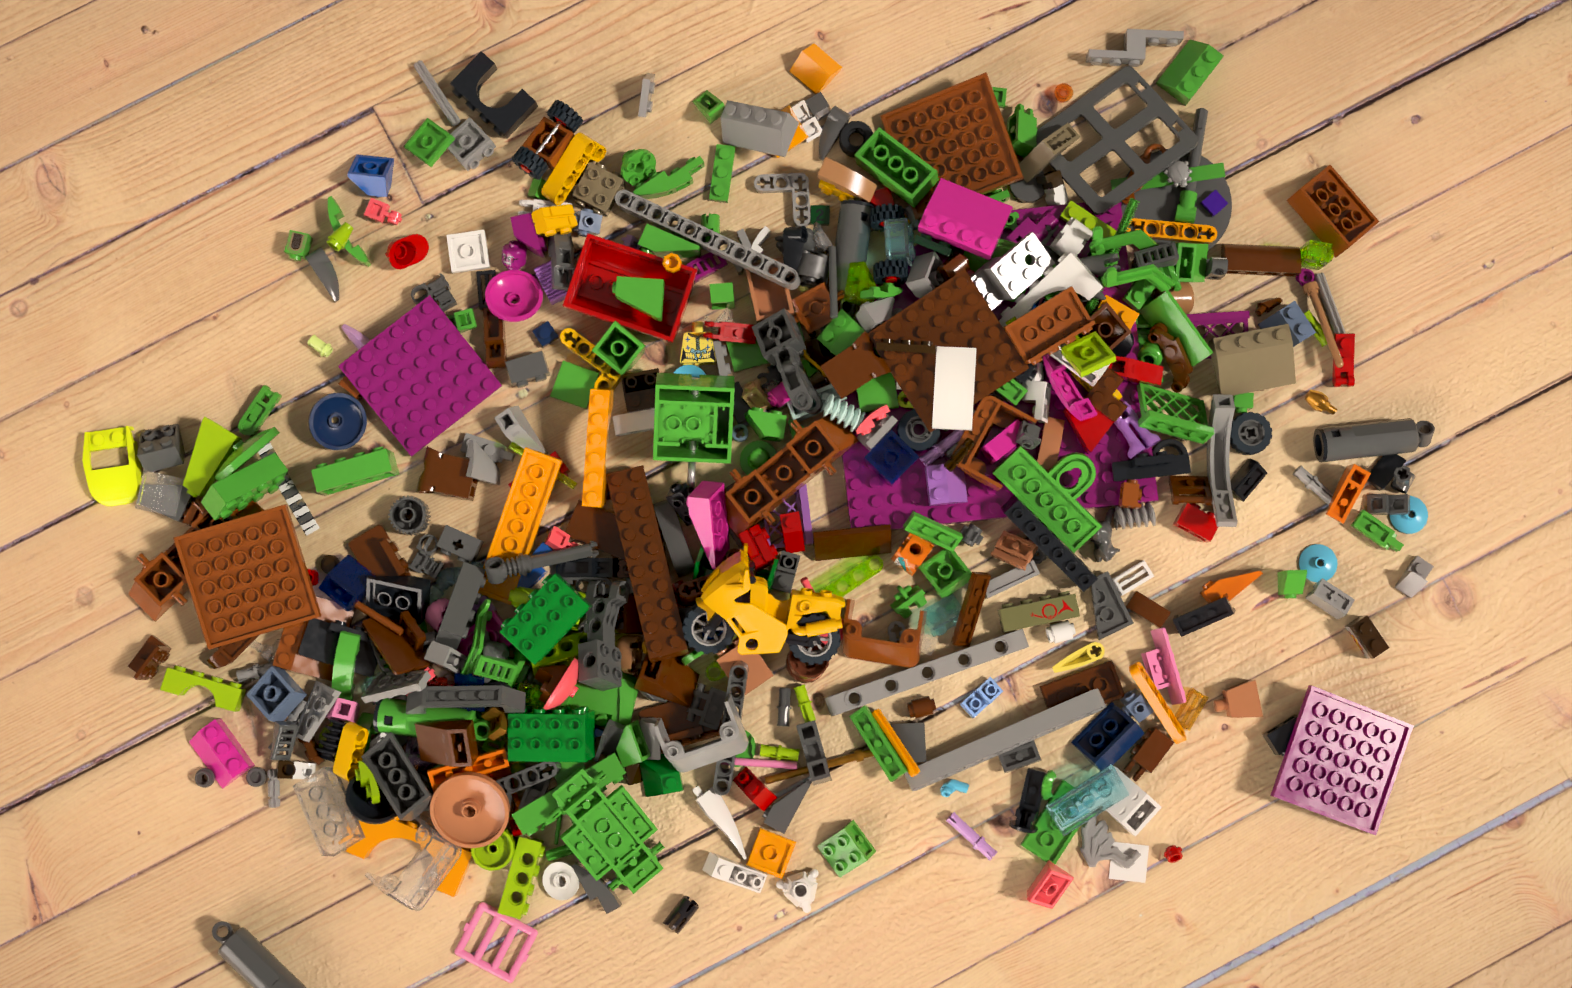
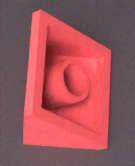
[1027,860,1074,909]

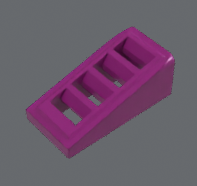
[685,252,728,284]

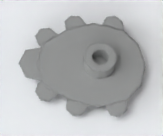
[1164,161,1192,187]

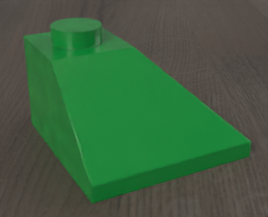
[640,754,684,797]

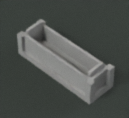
[985,560,1040,599]

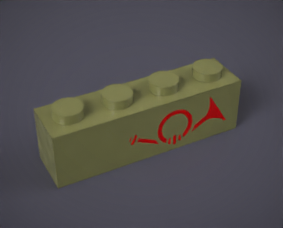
[998,591,1080,632]

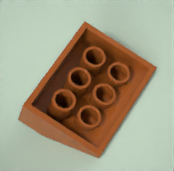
[1286,165,1379,258]
[273,595,356,681]

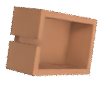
[745,257,794,323]

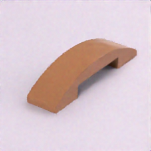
[1037,417,1065,471]

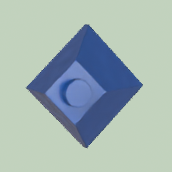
[347,154,394,198]

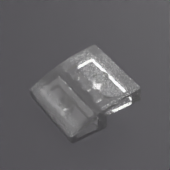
[135,471,184,517]

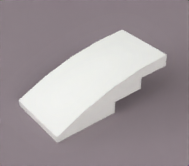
[932,346,976,431]

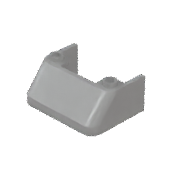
[654,694,749,773]

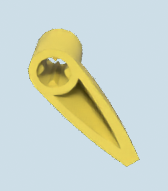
[1052,642,1105,673]

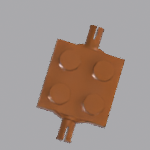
[792,282,846,334]

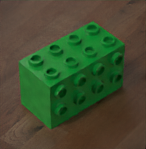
[500,574,592,665]
[508,706,595,762]

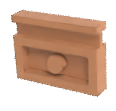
[990,530,1038,571]

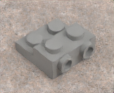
[447,117,496,171]

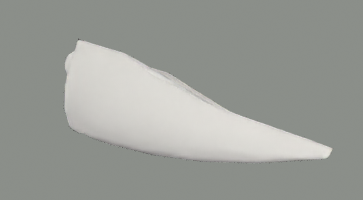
[692,786,746,860]

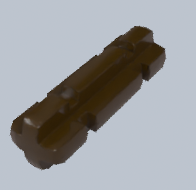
[944,438,975,472]

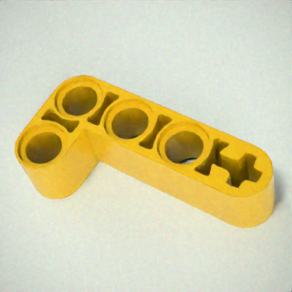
[541,132,606,205]
[560,328,621,389]

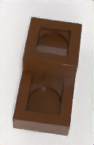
[1126,591,1171,628]

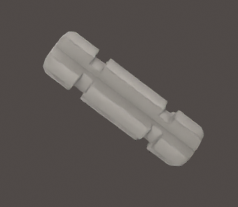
[267,769,280,808]

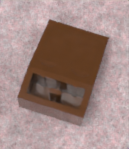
[634,652,700,707]
[415,719,479,767]

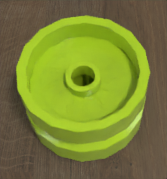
[471,827,517,871]

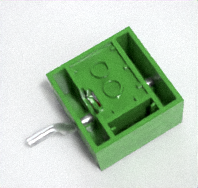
[653,373,735,489]

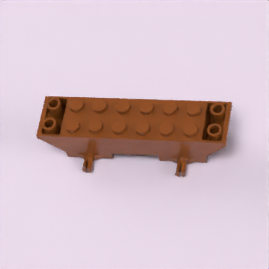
[725,414,859,538]
[129,499,264,622]

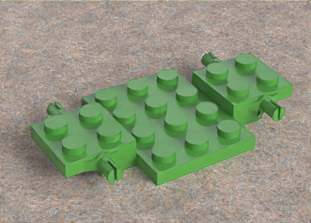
[549,767,665,894]

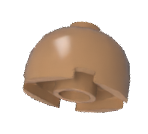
[615,635,643,675]

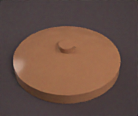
[430,772,510,848]

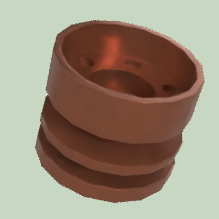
[786,642,830,683]

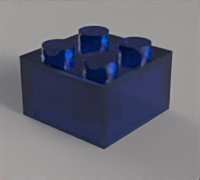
[863,429,919,486]

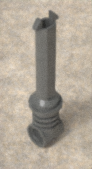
[485,541,599,584]

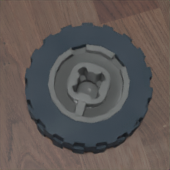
[1230,412,1272,455]

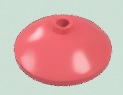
[543,657,579,710]

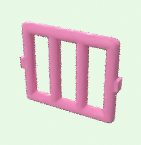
[454,902,538,983]

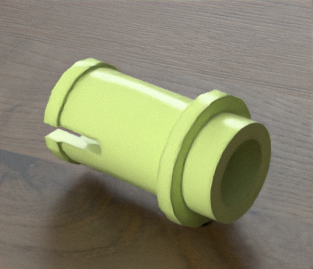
[307,335,333,357]

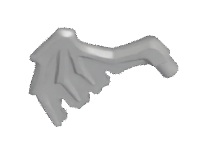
[1080,807,1141,869]

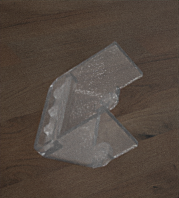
[365,814,462,911]

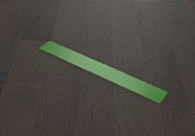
[1111,163,1225,190]

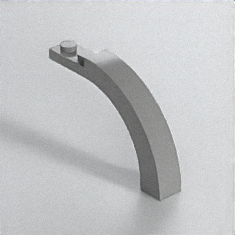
[1207,394,1238,527]

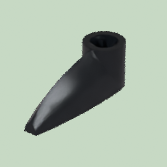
[783,226,808,282]

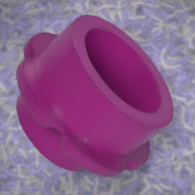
[1296,268,1314,286]

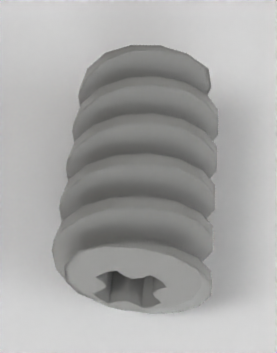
[1113,502,1156,530]

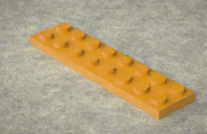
[478,447,563,605]

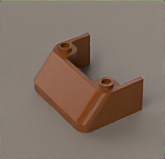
[952,396,1037,492]
[843,599,927,668]

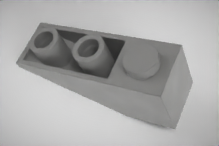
[494,406,548,455]

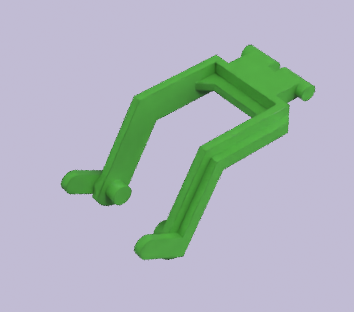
[1089,226,1182,292]
[458,599,526,688]

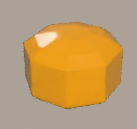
[662,253,682,273]

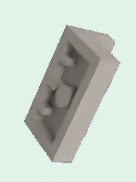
[857,414,898,451]

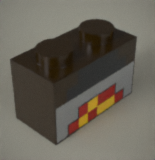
[1345,615,1389,659]

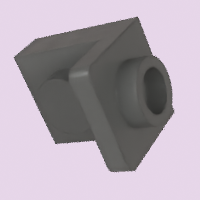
[1015,420,1041,450]

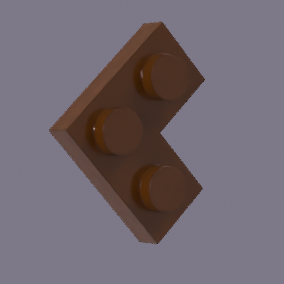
[1084,367,1128,422]

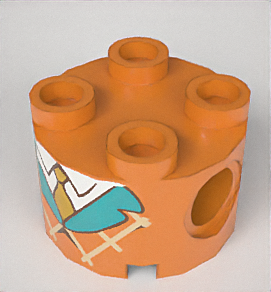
[891,533,934,576]

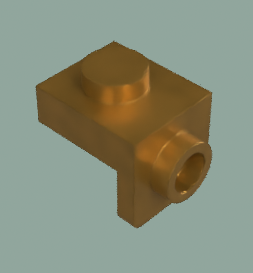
[481,707,508,741]

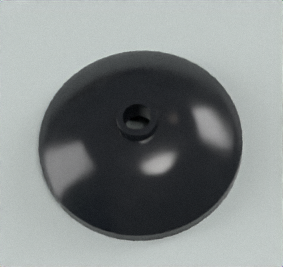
[345,776,397,824]

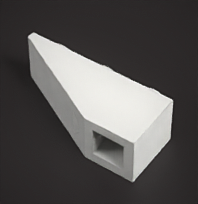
[702,852,767,893]

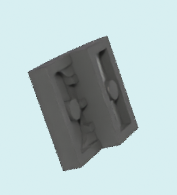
[890,722,927,762]

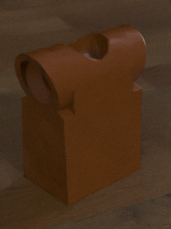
[820,331,892,399]
[416,446,478,501]

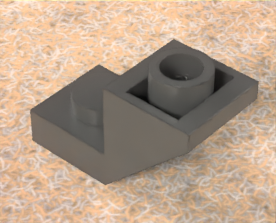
[772,551,801,594]

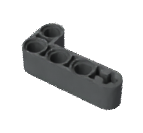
[653,499,695,577]
[495,762,561,814]

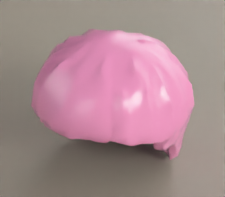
[425,598,449,632]

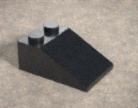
[366,576,431,624]

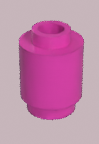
[767,382,790,408]

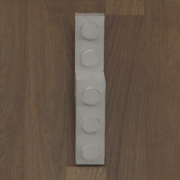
[1086,29,1184,67]

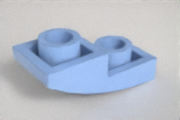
[960,677,1003,719]

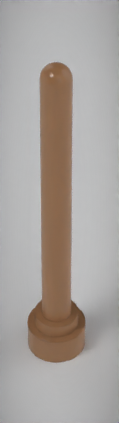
[1302,281,1344,368]

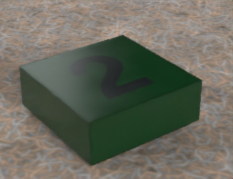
[810,205,830,226]

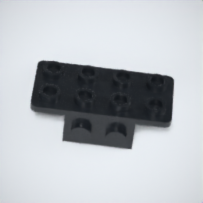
[298,618,379,677]

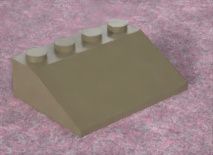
[1208,324,1296,396]

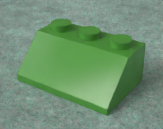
[1156,39,1224,106]

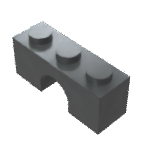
[796,720,832,786]

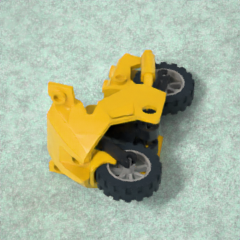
[683,543,845,665]

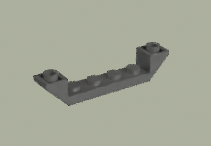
[406,685,526,714]

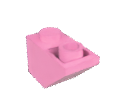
[326,698,361,723]

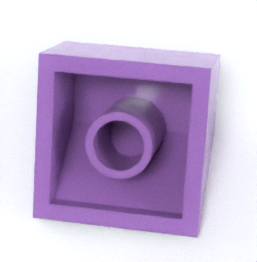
[924,464,968,506]

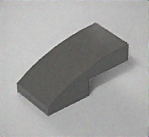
[1367,494,1410,515]

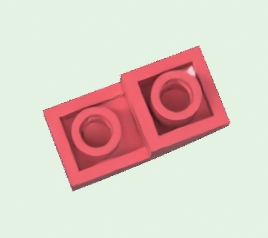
[855,404,890,436]

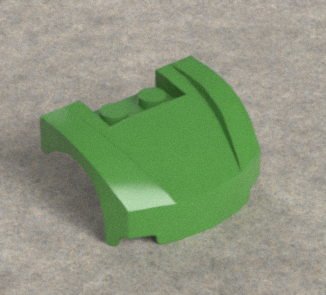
[554,672,639,727]

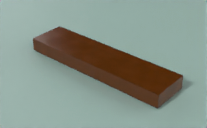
[951,571,991,647]

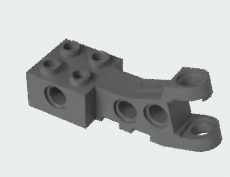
[752,308,823,415]
[578,580,630,691]

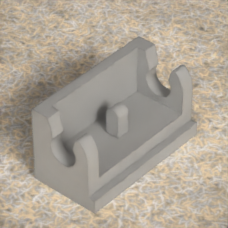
[1306,578,1355,619]

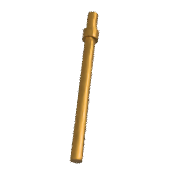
[765,749,874,785]

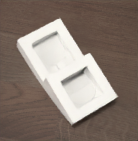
[791,100,822,143]
[751,226,771,263]

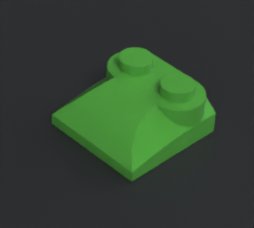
[919,548,972,598]

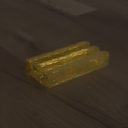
[1174,688,1209,731]

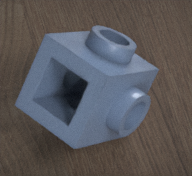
[572,208,603,237]
[1120,688,1154,723]

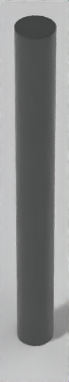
[828,246,838,318]

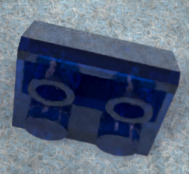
[319,555,375,612]

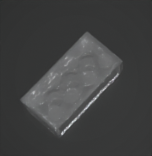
[293,767,366,857]

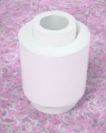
[1046,620,1076,644]

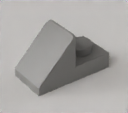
[1395,556,1434,598]
[518,772,551,809]

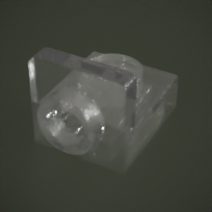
[916,629,939,657]

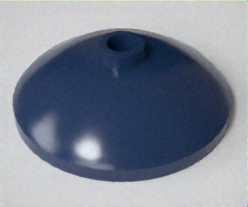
[308,393,367,450]

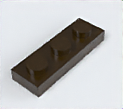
[876,338,937,354]

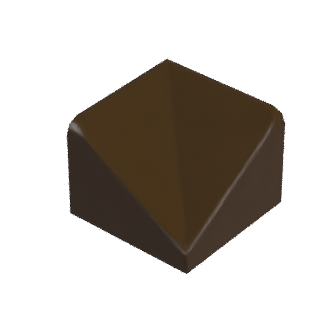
[624,763,643,785]

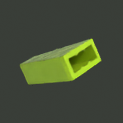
[183,416,242,498]

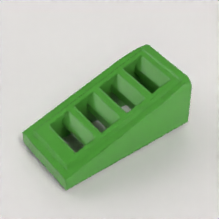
[472,655,518,684]

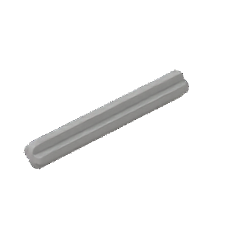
[414,60,461,126]
[1314,273,1346,333]

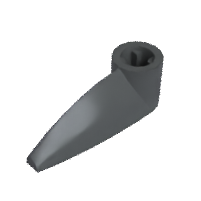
[819,106,851,161]
[305,247,339,303]

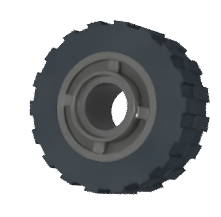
[897,409,940,452]

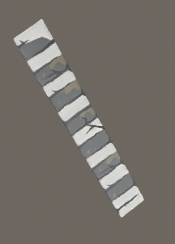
[258,442,319,536]

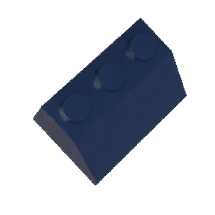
[1071,702,1145,774]

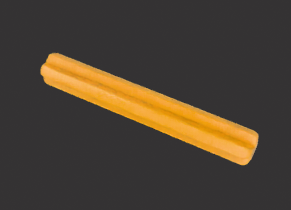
[872,709,920,777]

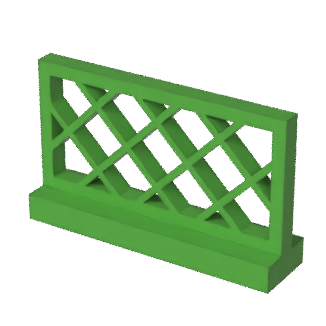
[1137,383,1215,444]

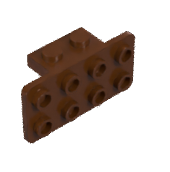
[349,525,412,577]
[362,611,430,675]
[639,690,722,744]

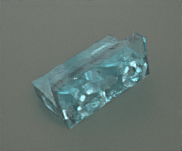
[922,594,961,637]

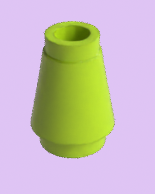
[327,222,354,251]

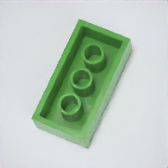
[854,127,939,208]
[311,447,400,496]
[201,452,289,520]

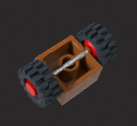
[512,100,583,180]

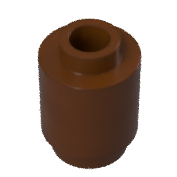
[907,696,936,719]

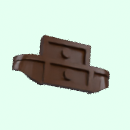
[207,635,259,669]

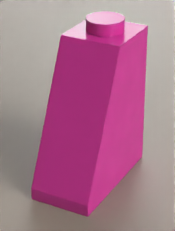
[980,419,1022,465]

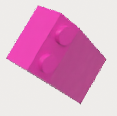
[686,481,730,569]

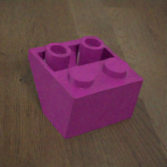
[510,213,547,258]

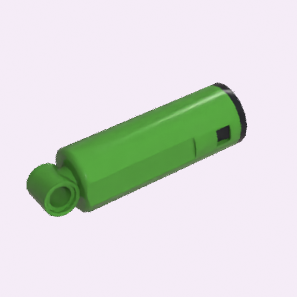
[373,698,490,741]

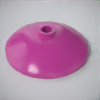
[485,270,543,322]

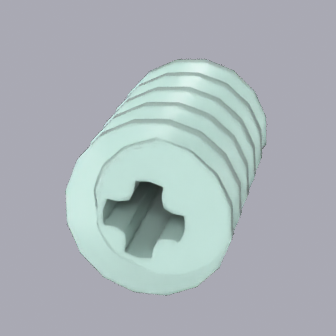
[822,393,865,432]

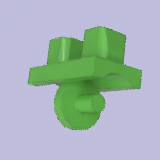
[890,585,927,619]

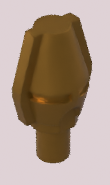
[1305,389,1337,415]

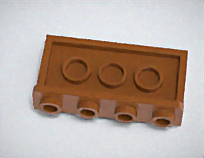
[1004,286,1096,365]

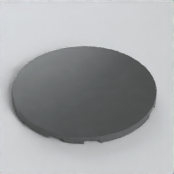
[1121,149,1232,250]

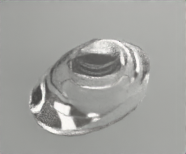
[813,221,833,255]

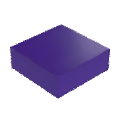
[1200,190,1228,217]

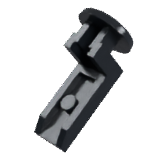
[1009,768,1047,833]

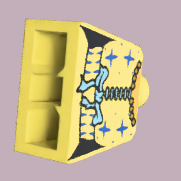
[680,321,717,366]

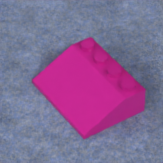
[918,178,1013,261]

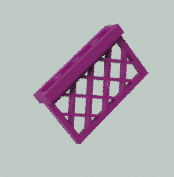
[1186,311,1250,359]

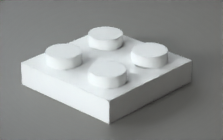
[446,230,490,274]

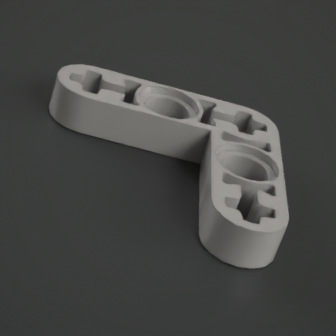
[754,173,811,227]

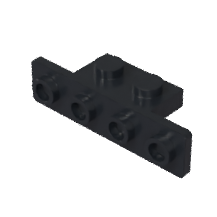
[1111,451,1191,482]

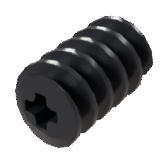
[316,718,347,762]

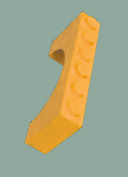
[582,388,615,508]
[346,816,473,897]

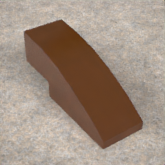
[483,307,507,369]

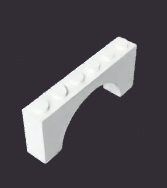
[999,252,1104,338]

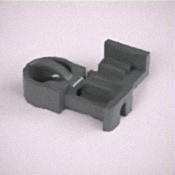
[411,274,457,312]
[408,534,445,579]

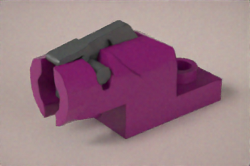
[1004,211,1059,246]

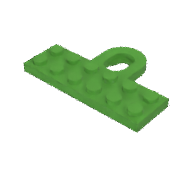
[992,445,1102,553]

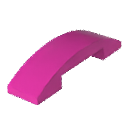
[1043,354,1098,421]

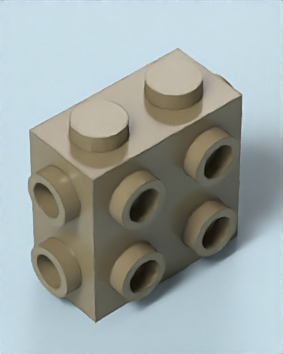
[572,162,625,217]

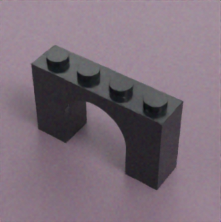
[450,51,538,139]

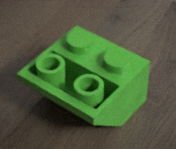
[1171,241,1208,282]
[745,407,787,442]

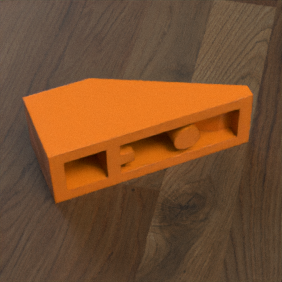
[1326,464,1371,524]
[1200,571,1263,603]

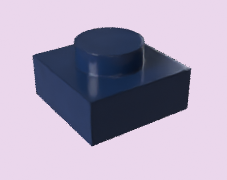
[532,321,559,348]

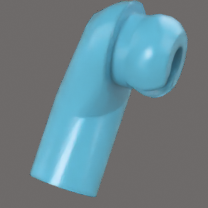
[940,779,969,797]

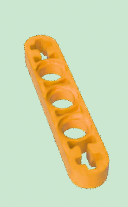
[1125,218,1217,244]
[1129,662,1186,744]

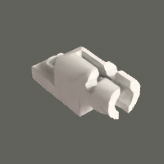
[1022,363,1052,423]

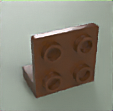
[128,635,172,680]

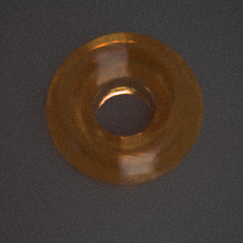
[1054,83,1073,102]

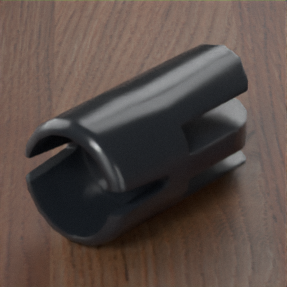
[663,896,699,934]

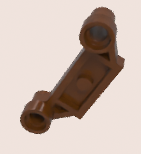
[1148,322,1193,393]

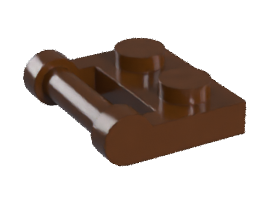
[1168,476,1212,506]

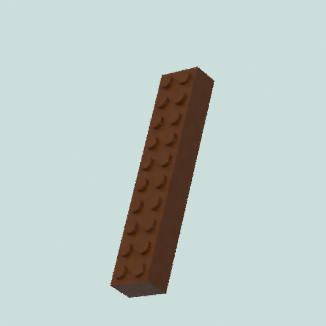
[606,465,689,663]

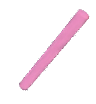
[721,758,797,769]

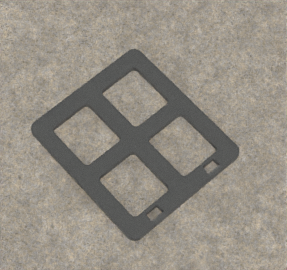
[1036,66,1198,215]

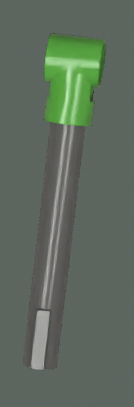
[1175,108,1208,224]

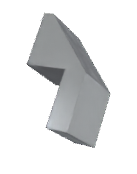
[733,228,751,275]

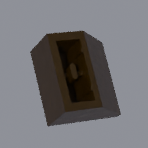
[621,368,659,413]

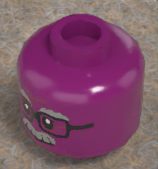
[502,240,527,270]

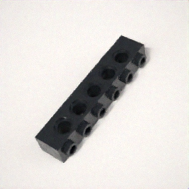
[1001,495,1098,592]

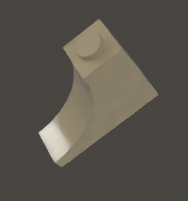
[1019,123,1080,182]

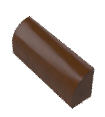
[1221,243,1301,277]

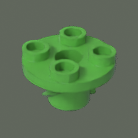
[621,149,656,186]
[740,441,777,475]

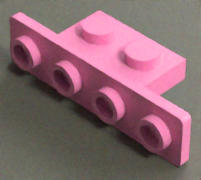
[1141,627,1186,705]

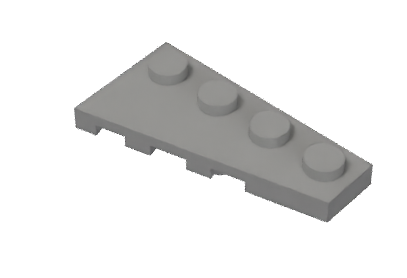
[361,670,431,703]

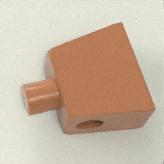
[1214,680,1263,718]

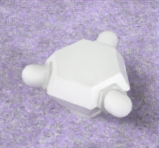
[776,869,819,913]

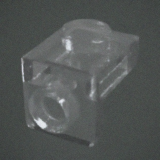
[703,308,733,332]

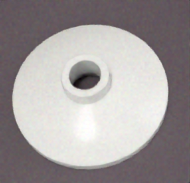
[543,861,580,901]

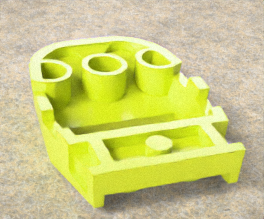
[82,426,143,507]

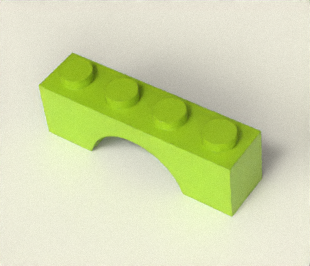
[160,665,247,712]

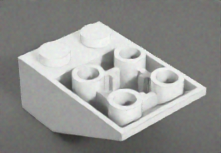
[1099,766,1162,836]

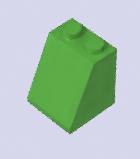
[592,321,646,375]

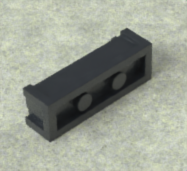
[1172,593,1236,637]

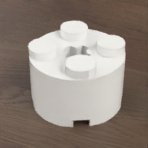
[1049,217,1092,256]

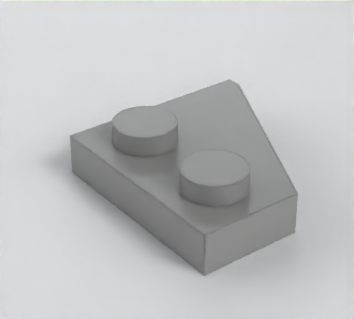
[638,73,655,118]

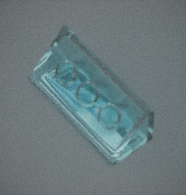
[1046,764,1129,836]

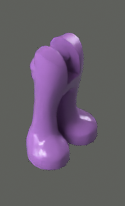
[1114,400,1161,459]

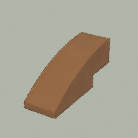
[817,157,877,203]

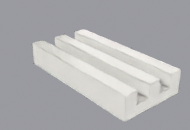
[1112,560,1154,596]

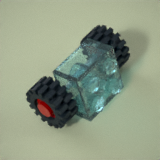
[870,203,916,286]

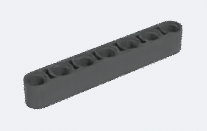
[713,661,749,795]

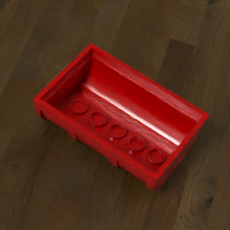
[563,233,697,343]

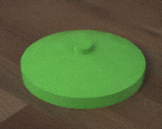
[215,427,280,481]

